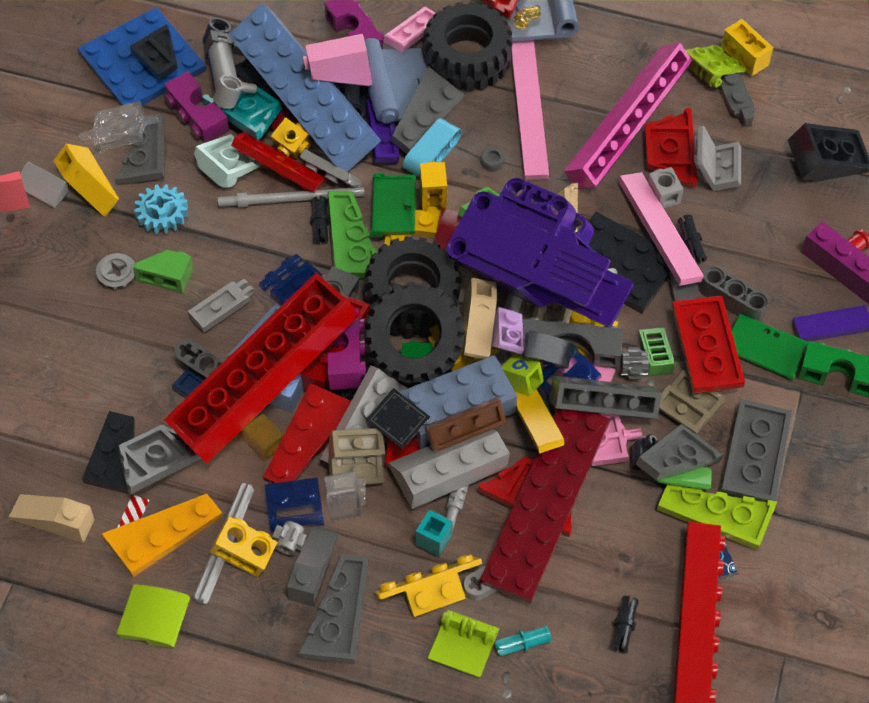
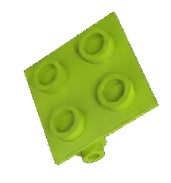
[686,45,746,87]
[428,610,500,678]

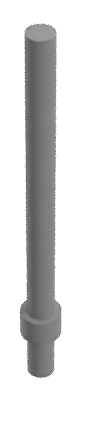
[218,187,365,208]

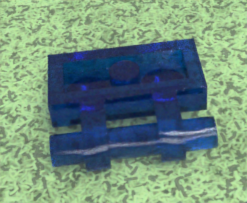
[259,254,323,305]

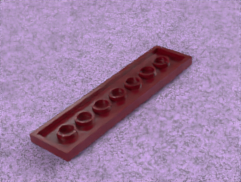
[480,408,611,604]

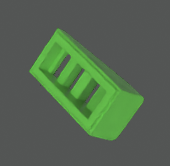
[639,327,675,376]

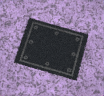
[366,388,430,449]

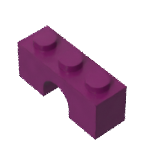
[324,0,384,49]
[164,72,229,143]
[328,308,367,390]

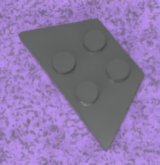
[118,425,201,495]

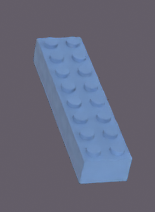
[228,3,381,172]

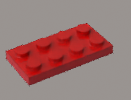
[672,296,745,393]

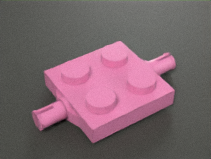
[591,413,642,466]

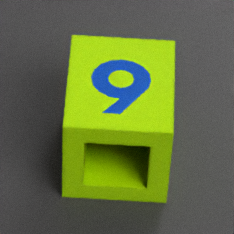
[502,353,544,397]

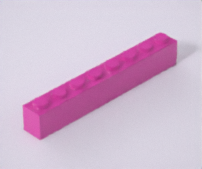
[563,43,692,189]

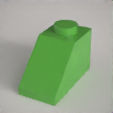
[133,250,193,294]

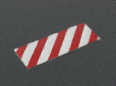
[117,495,149,528]

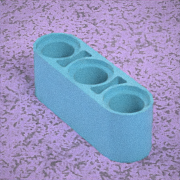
[402,118,462,178]

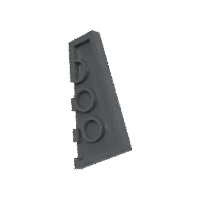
[390,66,465,154]
[299,554,369,664]

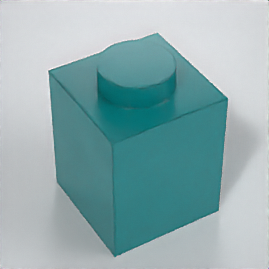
[416,510,453,557]

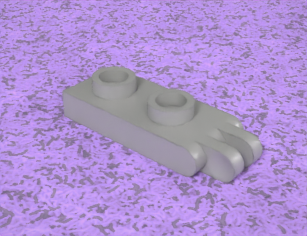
[300,149,362,188]
[188,279,255,333]

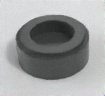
[481,147,505,172]

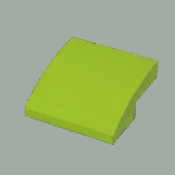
[117,584,190,648]

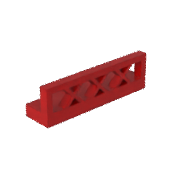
[301,297,370,392]

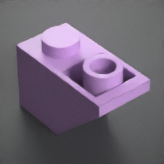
[491,307,524,354]

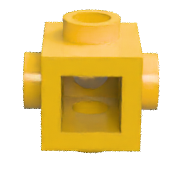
[271,117,310,159]

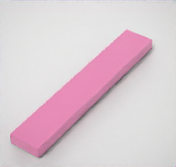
[619,172,704,286]

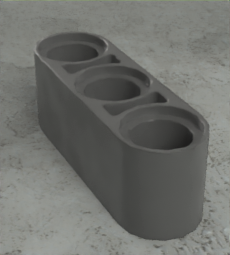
[700,266,769,322]

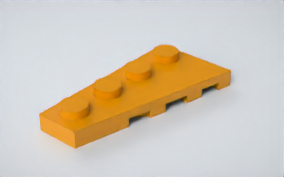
[102,494,223,577]

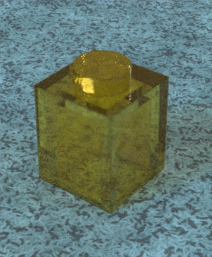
[243,414,283,462]

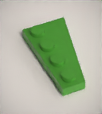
[327,191,377,278]

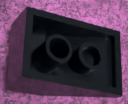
[788,123,869,181]

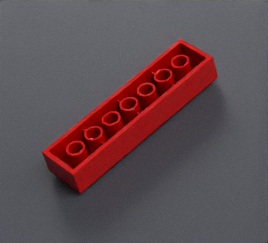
[164,272,359,464]

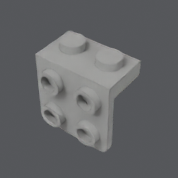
[694,126,742,191]

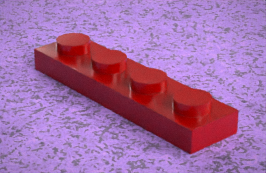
[231,132,326,193]

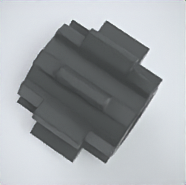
[620,347,649,379]

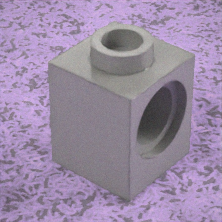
[648,167,684,208]

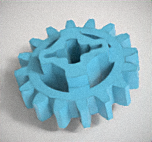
[134,184,188,234]

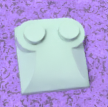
[194,134,261,188]

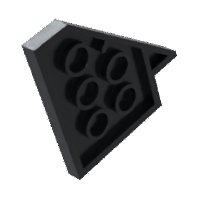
[588,212,671,314]

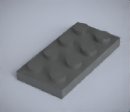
[721,399,792,502]

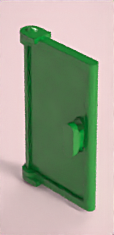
[370,173,416,238]
[732,313,808,381]

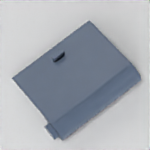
[505,0,579,41]
[364,38,427,123]

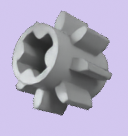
[272,521,306,555]

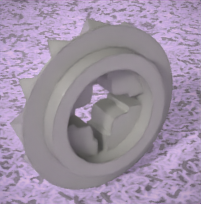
[96,253,135,290]

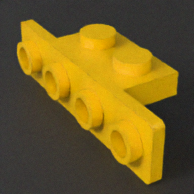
[374,554,482,617]

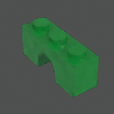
[798,341,869,398]

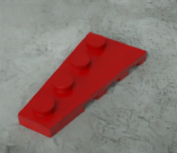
[263,383,351,490]

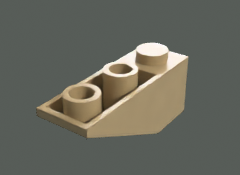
[463,278,497,359]

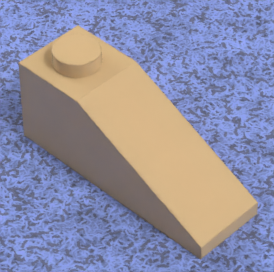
[9,494,94,543]

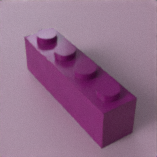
[801,221,869,304]

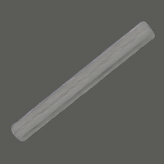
[193,483,254,605]

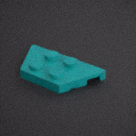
[201,87,282,140]

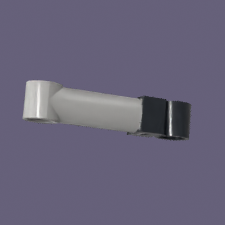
[202,17,257,109]

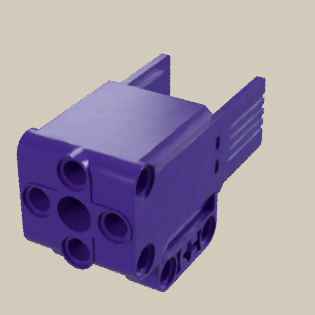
[447,178,634,327]

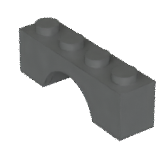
[518,318,624,368]

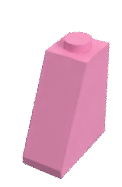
[303,34,372,86]

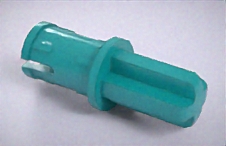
[495,625,551,656]

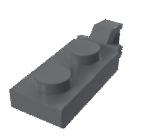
[718,73,755,128]

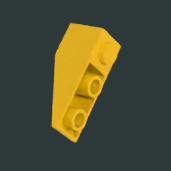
[53,144,119,216]

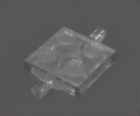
[79,101,159,152]

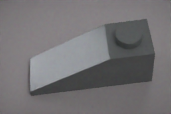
[287,526,339,607]

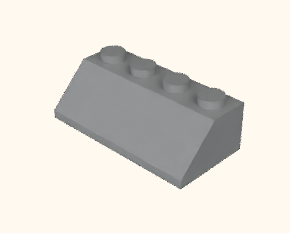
[388,429,510,509]

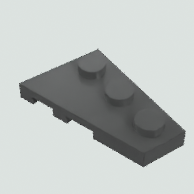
[115,115,165,185]
[636,424,723,480]

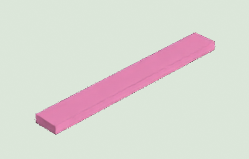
[511,40,549,180]

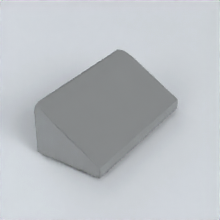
[21,162,69,209]

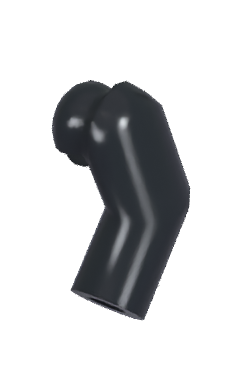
[631,434,658,470]

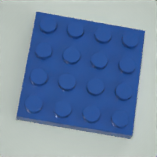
[77,7,207,113]

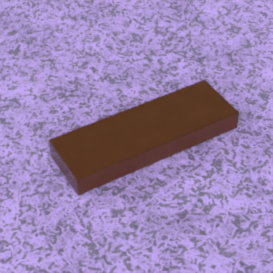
[425,397,507,453]

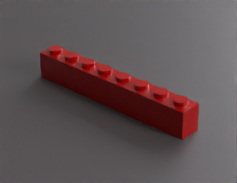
[673,521,725,703]

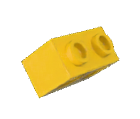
[721,19,773,76]
[420,162,447,213]
[209,516,278,577]

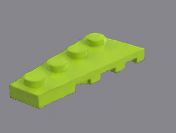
[657,484,777,550]

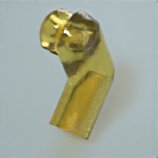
[513,5,541,29]

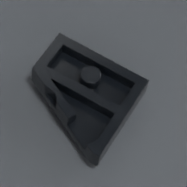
[130,24,178,80]

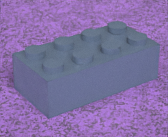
[400,355,517,450]

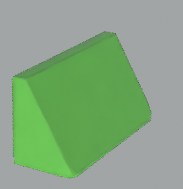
[657,467,712,490]

